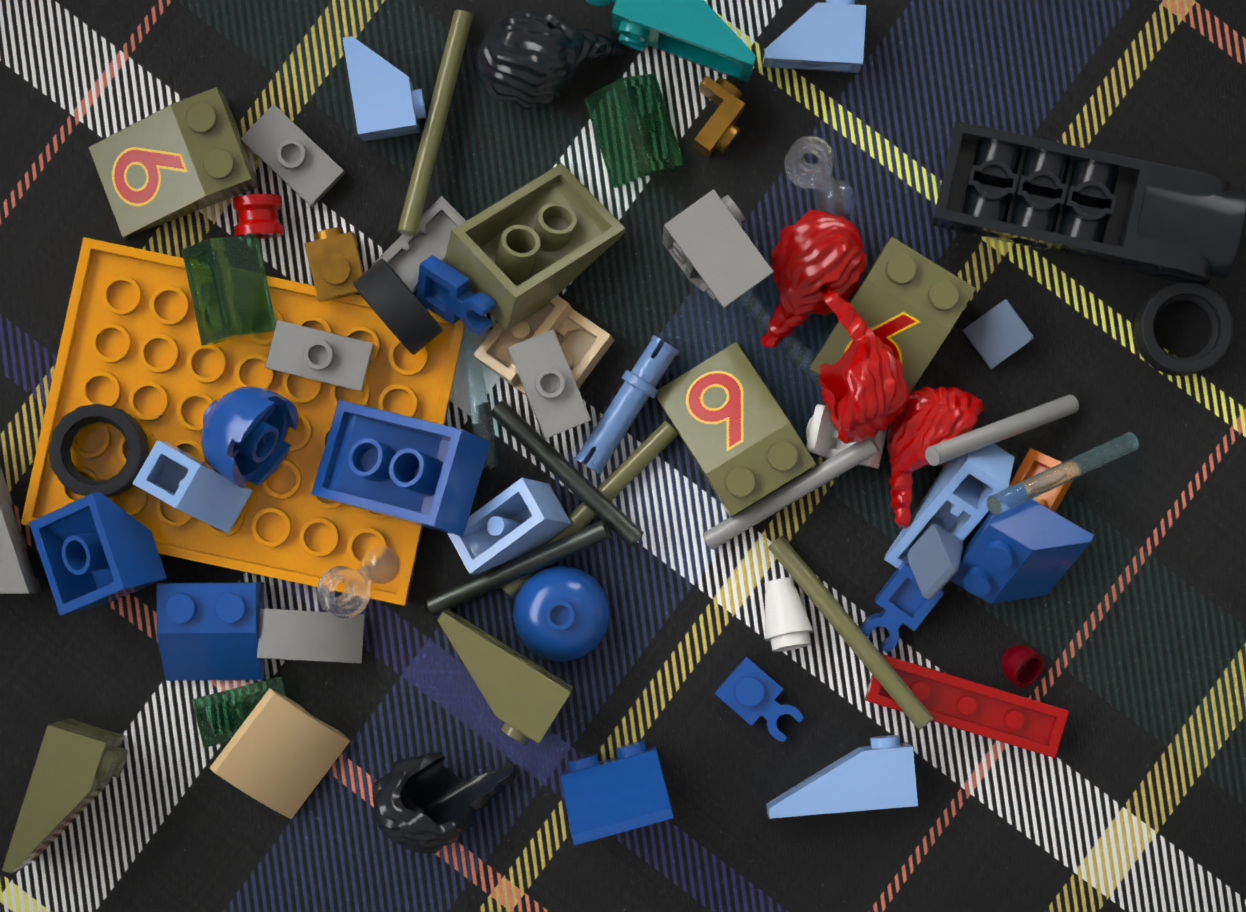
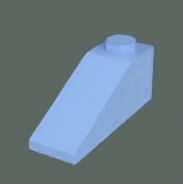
[884,444,1015,568]
[766,735,918,819]

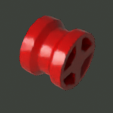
[233,194,284,239]

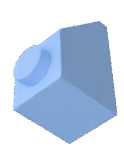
[762,0,866,73]
[343,36,427,142]
[447,478,572,575]

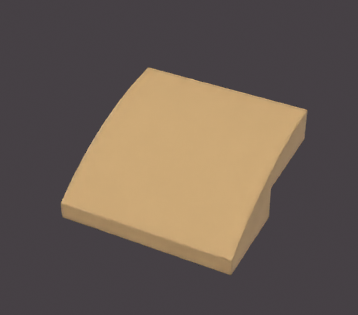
[473,296,615,397]
[210,688,350,819]

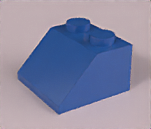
[950,486,1094,604]
[29,492,167,616]
[157,582,265,681]

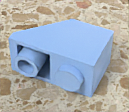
[132,440,253,534]

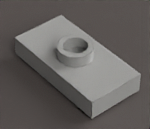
[240,104,345,208]
[372,196,466,294]
[265,320,375,392]
[507,329,591,439]

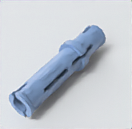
[574,335,680,475]

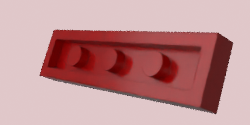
[864,654,1069,758]

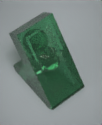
[192,676,287,748]

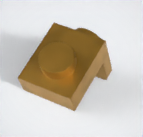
[693,76,745,158]
[304,227,364,302]

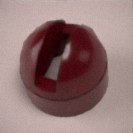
[1001,644,1045,688]

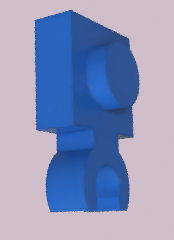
[416,255,496,335]
[861,560,944,653]
[714,656,804,742]

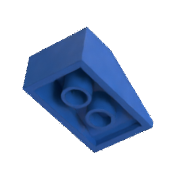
[311,400,490,537]
[561,741,674,846]

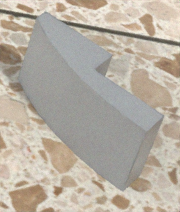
[257,608,364,663]

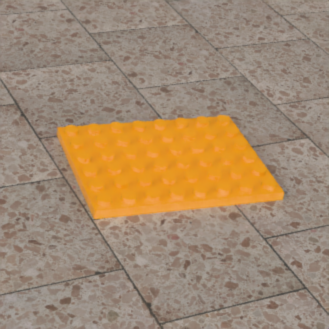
[21,237,466,606]

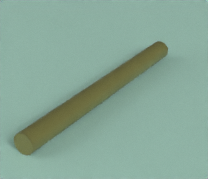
[397,10,473,237]
[501,420,679,599]
[768,536,934,730]

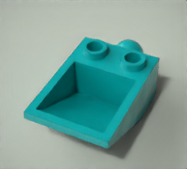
[585,0,756,83]

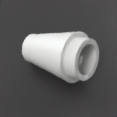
[764,577,813,652]

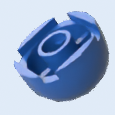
[202,387,298,488]
[512,565,610,663]

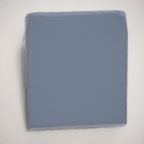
[962,299,1034,370]
[907,523,964,600]

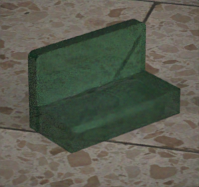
[585,74,685,188]
[182,235,276,346]

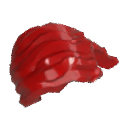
[761,210,867,348]
[819,291,909,444]
[887,386,984,528]

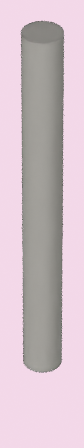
[925,394,1079,466]
[703,438,880,550]

